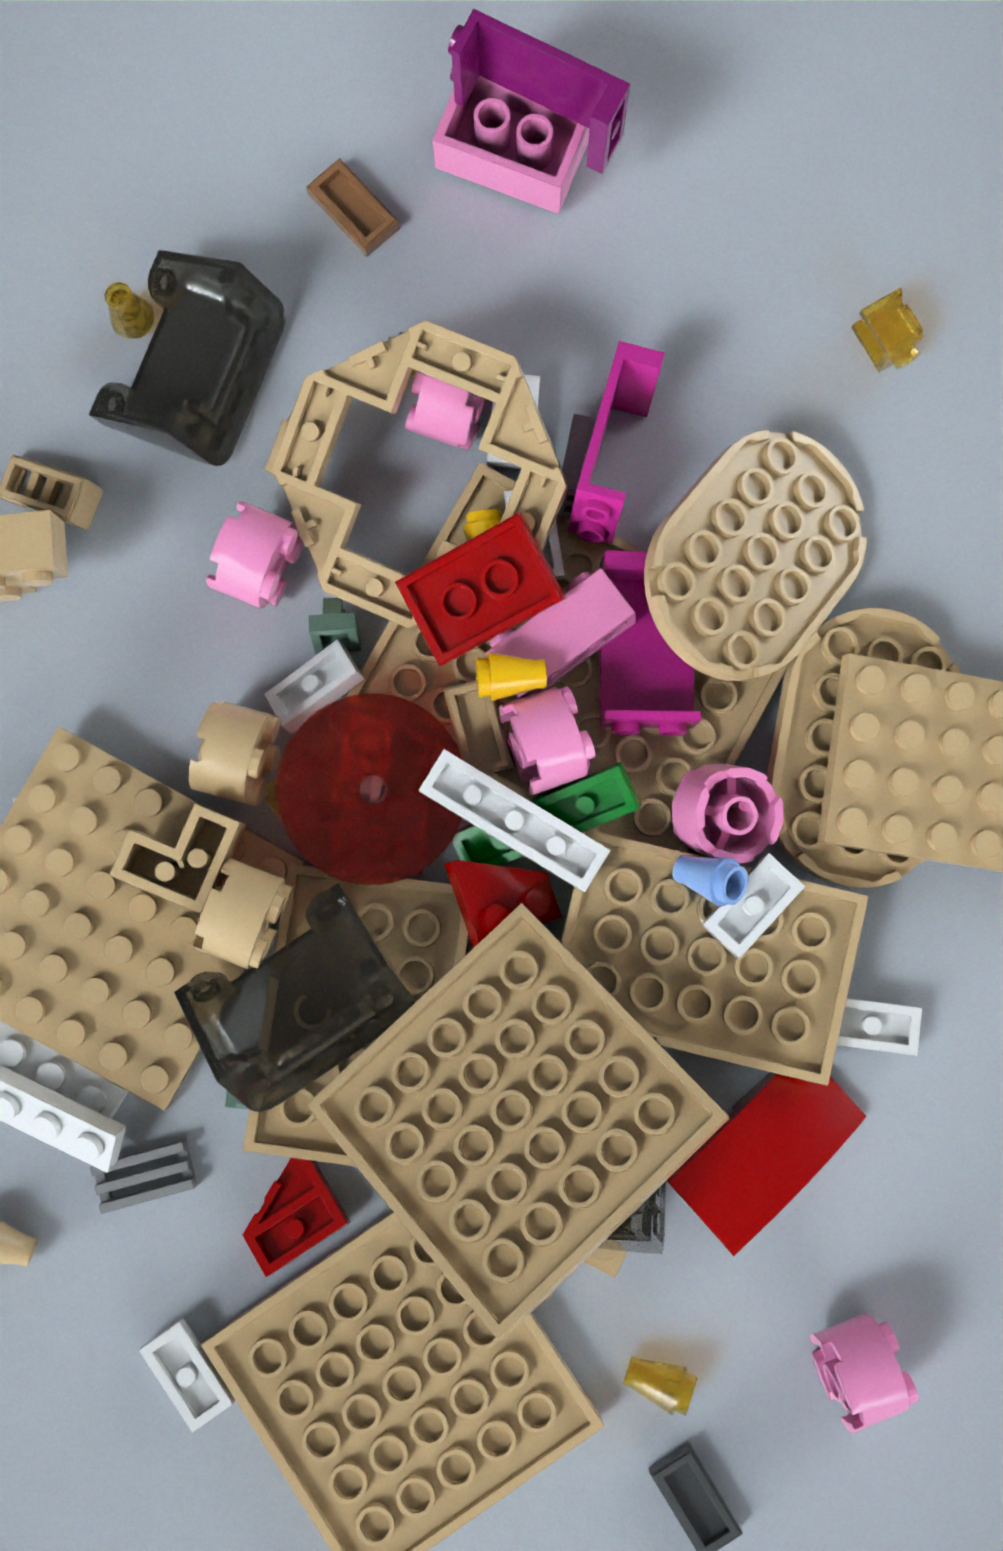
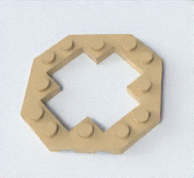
[272,320,569,628]

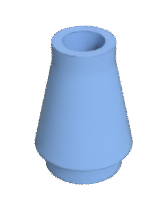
[673,855,748,906]

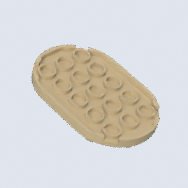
[644,429,867,681]
[766,608,961,888]

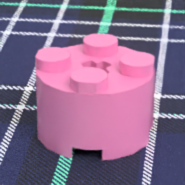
[405,371,489,450]
[206,501,303,609]
[499,686,596,796]
[672,764,784,863]
[810,1313,919,1433]

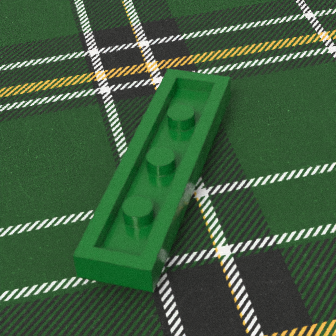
[449,762,641,866]

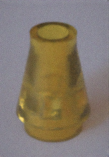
[105,282,154,339]
[623,1356,698,1416]

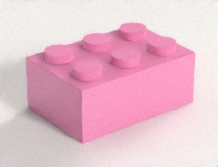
[432,76,590,214]

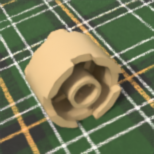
[188,701,281,806]
[193,858,294,969]

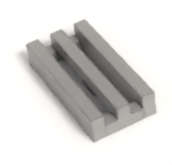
[557,414,592,518]
[90,1139,197,1214]

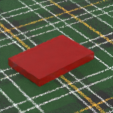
[395,512,567,667]

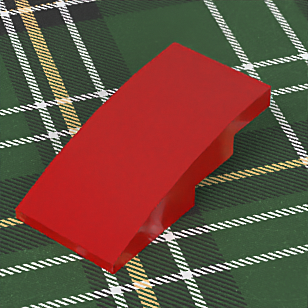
[667,1072,867,1256]

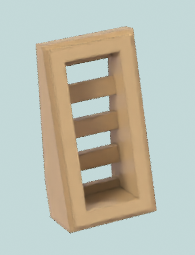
[0,454,103,530]

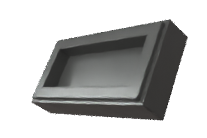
[649,1442,743,1551]

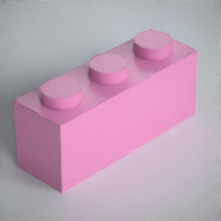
[485,568,636,699]

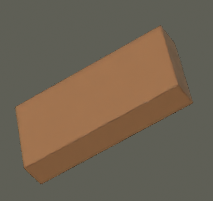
[306,158,400,257]

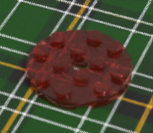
[275,694,462,885]

